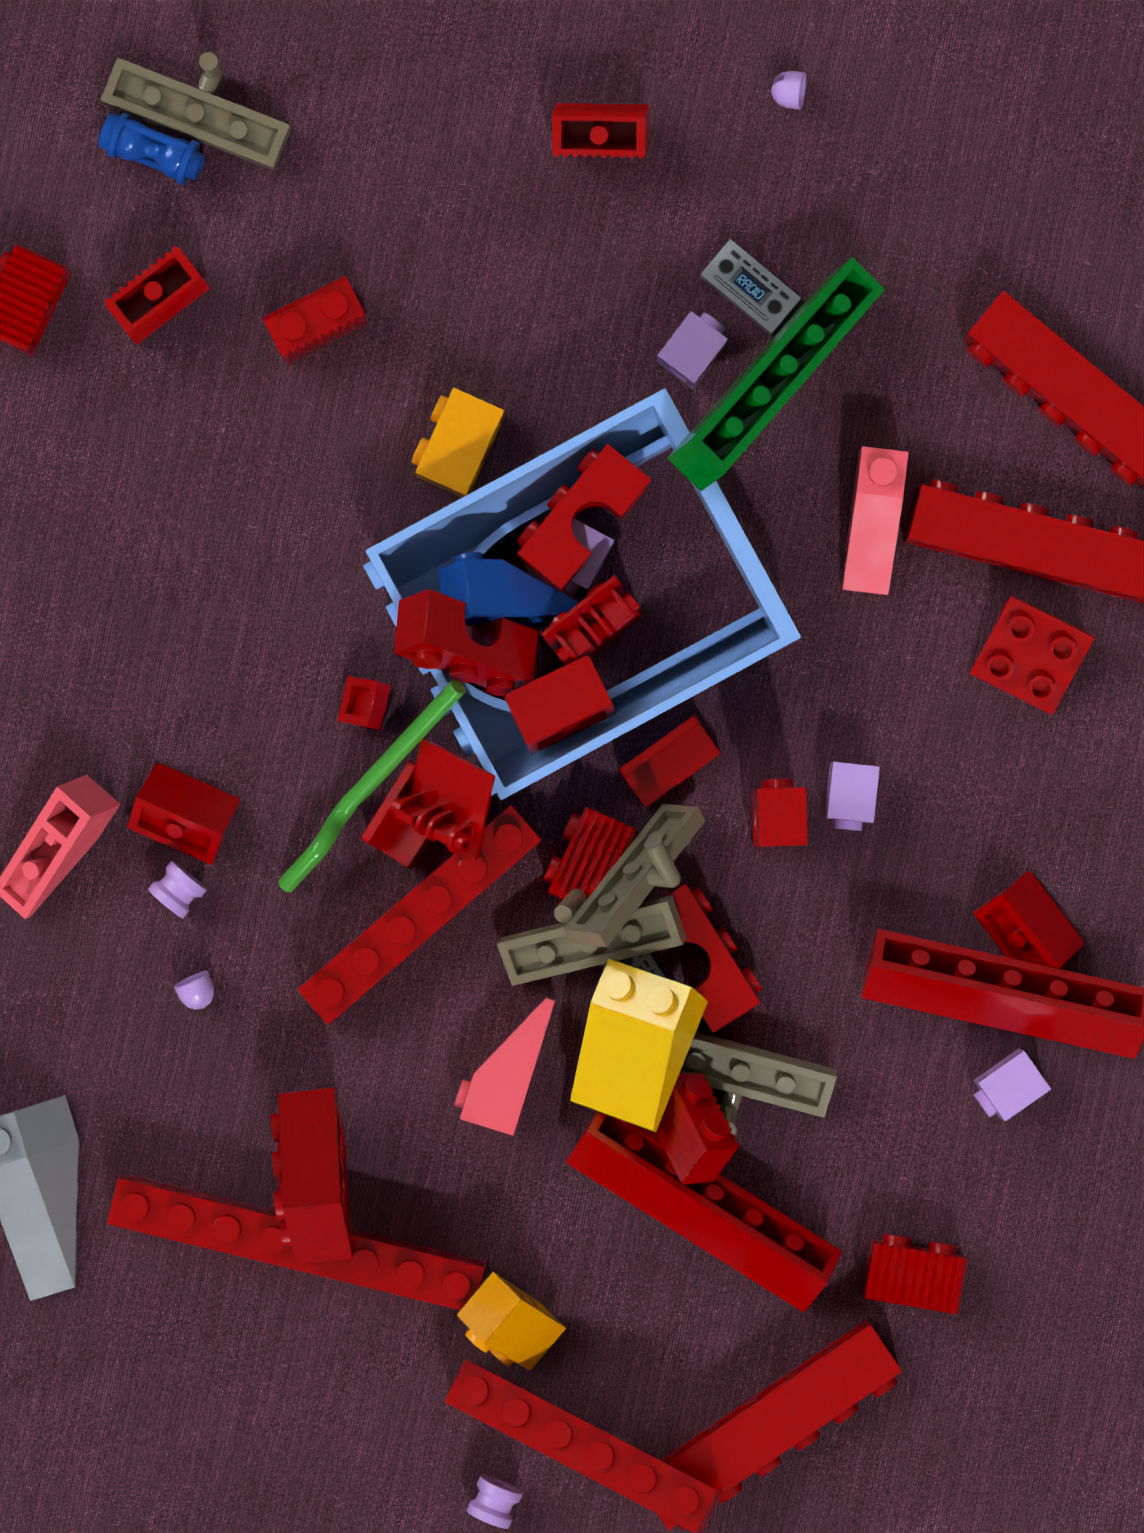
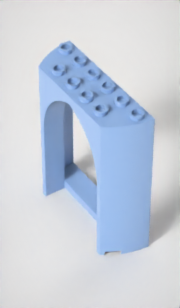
[363,388,801,800]

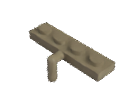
[100,52,292,171]
[563,804,705,948]
[497,889,687,986]
[679,1032,837,1135]

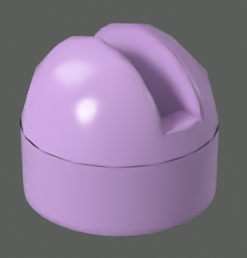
[771,71,806,110]
[174,971,215,1010]

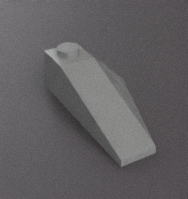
[0,1095,80,1301]

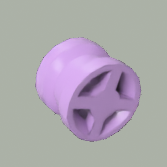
[148,860,207,919]
[466,1475,523,1529]

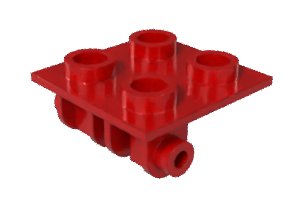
[541,575,642,666]
[969,595,1095,715]
[390,737,495,861]

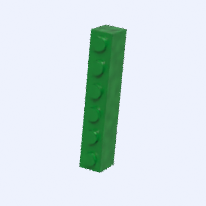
[667,257,885,491]

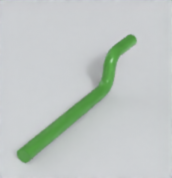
[278,679,466,893]

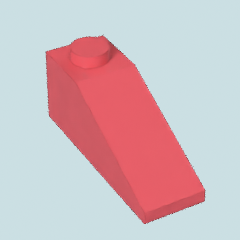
[842,446,909,595]
[0,775,120,919]
[454,996,555,1136]

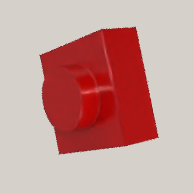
[337,676,391,730]

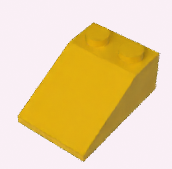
[570,958,708,1132]

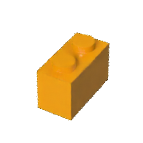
[411,387,505,498]
[457,1272,566,1371]

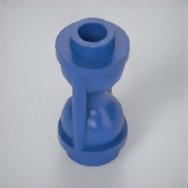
[98,112,205,186]

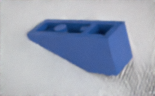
[438,552,578,627]

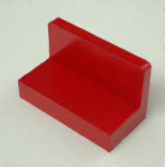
[505,656,616,755]
[618,714,721,808]
[361,760,431,870]
[127,763,240,865]
[973,871,1084,969]

